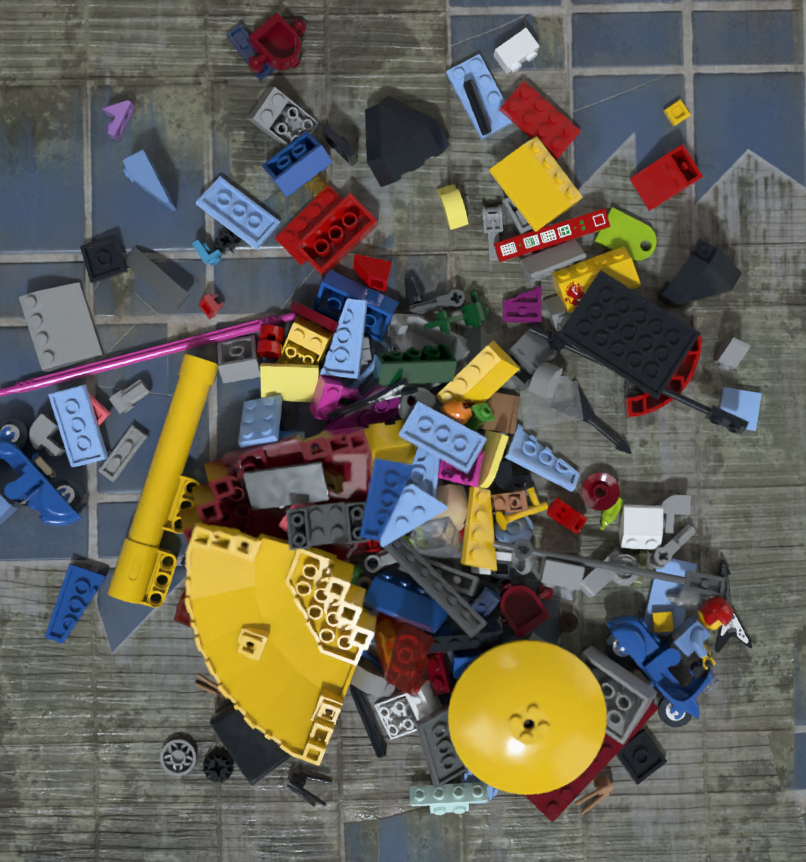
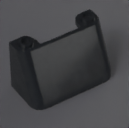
[210,702,291,785]

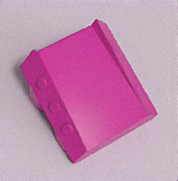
[438,449,485,487]

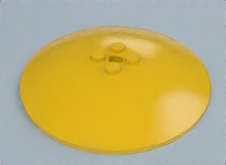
[448,640,607,795]

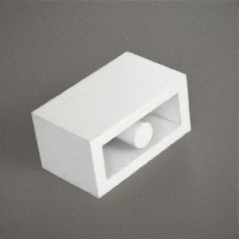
[494,28,539,74]

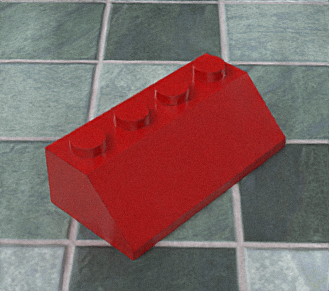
[295,193,378,277]

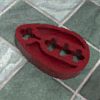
[289,301,339,332]

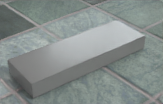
[98,425,149,482]

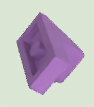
[102,100,135,141]

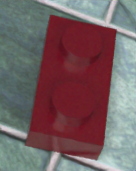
[425,653,453,696]

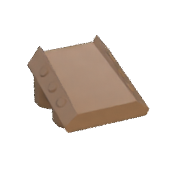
[480,392,520,434]

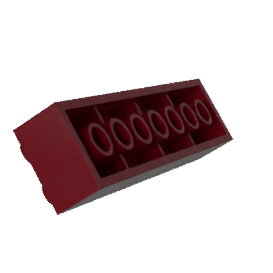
[524,702,659,823]

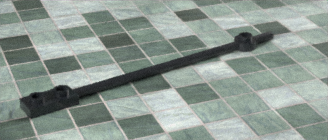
[529,325,749,434]

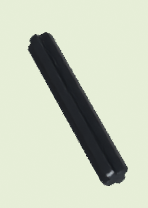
[349,685,386,758]

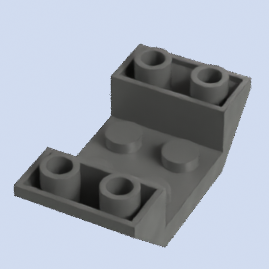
[286,502,369,550]

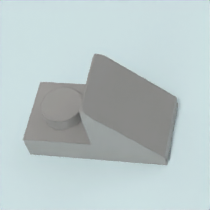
[503,197,533,235]

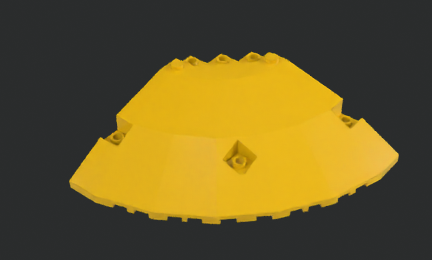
[185,523,377,766]

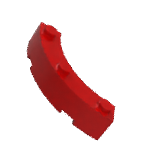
[624,335,702,419]

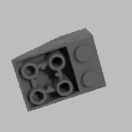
[506,323,562,391]

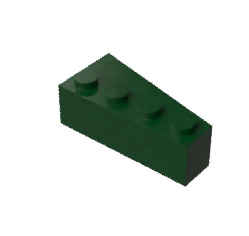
[373,342,457,386]

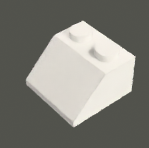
[618,504,663,549]

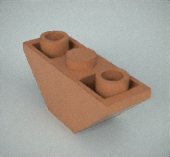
[491,490,528,514]

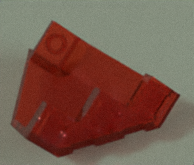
[373,612,435,698]

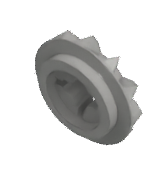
[609,554,640,586]

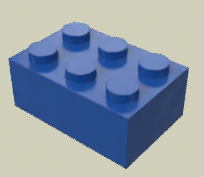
[261,131,332,197]

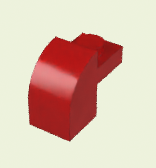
[546,497,588,535]

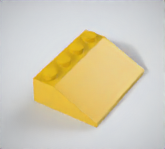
[489,136,583,232]

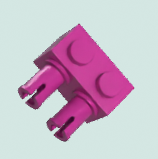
[309,374,359,421]

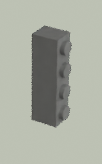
[399,558,480,597]

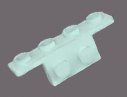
[410,782,488,815]

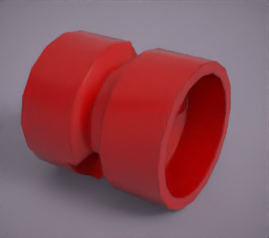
[256,325,285,359]

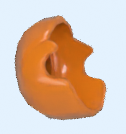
[441,400,472,425]

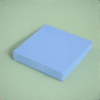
[719,387,762,431]

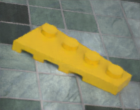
[461,487,497,571]

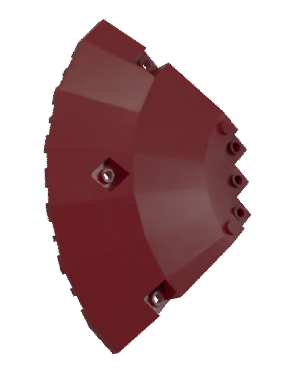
[179,426,372,646]

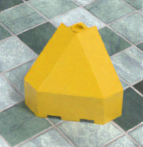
[351,420,418,480]

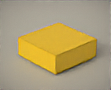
[663,99,691,127]
[652,611,673,632]

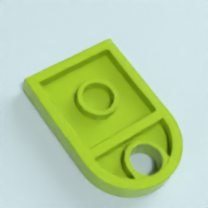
[594,207,657,261]

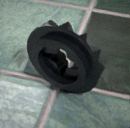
[279,401,298,431]
[203,751,234,783]

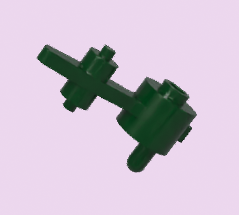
[424,290,490,335]

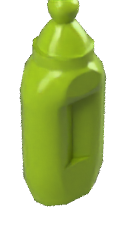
[600,498,623,530]

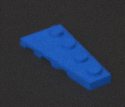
[360,458,414,541]
[44,564,107,644]

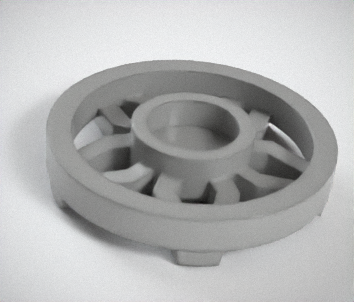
[160,739,197,776]

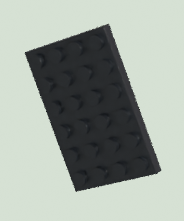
[557,270,701,400]

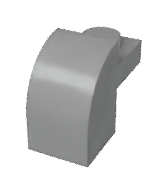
[528,362,569,398]
[29,413,66,456]
[657,494,691,533]
[350,665,398,698]

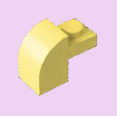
[437,184,468,230]

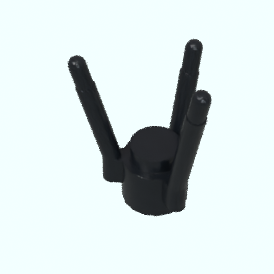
[287,771,332,807]

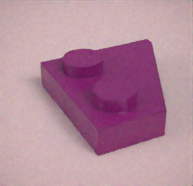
[502,286,542,323]

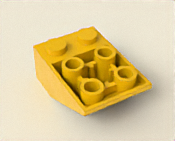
[276,315,334,365]

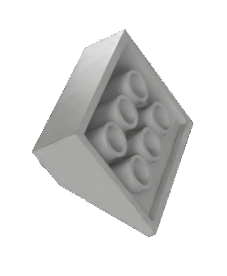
[19,282,103,372]
[579,646,658,745]

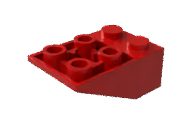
[629,144,703,211]

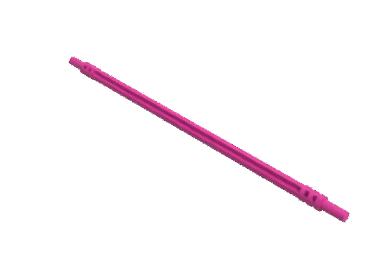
[0,312,296,397]

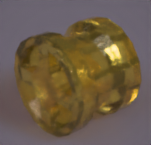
[304,174,328,198]

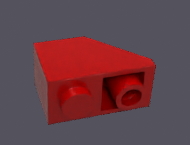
[353,254,392,291]

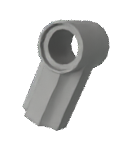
[109,379,151,415]
[364,549,397,572]

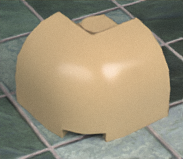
[424,484,468,538]

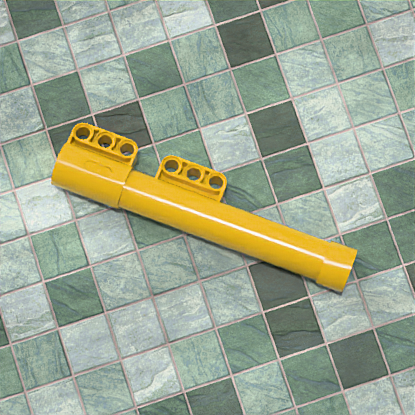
[107,354,219,608]

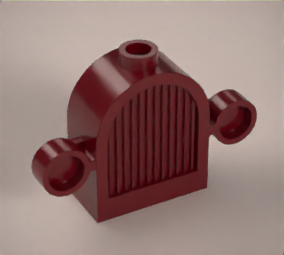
[249,13,306,73]
[495,581,553,638]

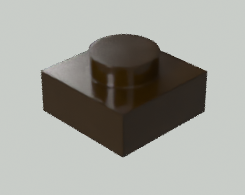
[324,468,344,495]

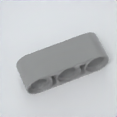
[580,547,626,598]

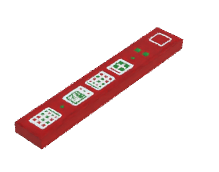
[494,208,611,263]

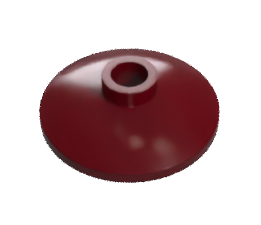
[581,472,620,511]

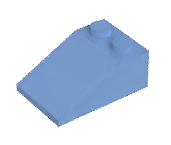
[122,150,177,212]

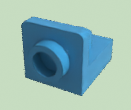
[192,240,223,266]

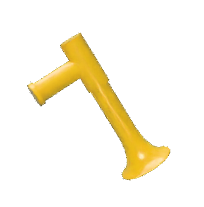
[496,487,548,531]

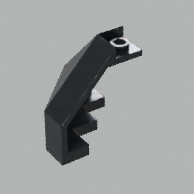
[365,96,450,187]
[656,238,742,308]

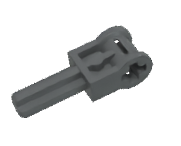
[409,289,465,315]

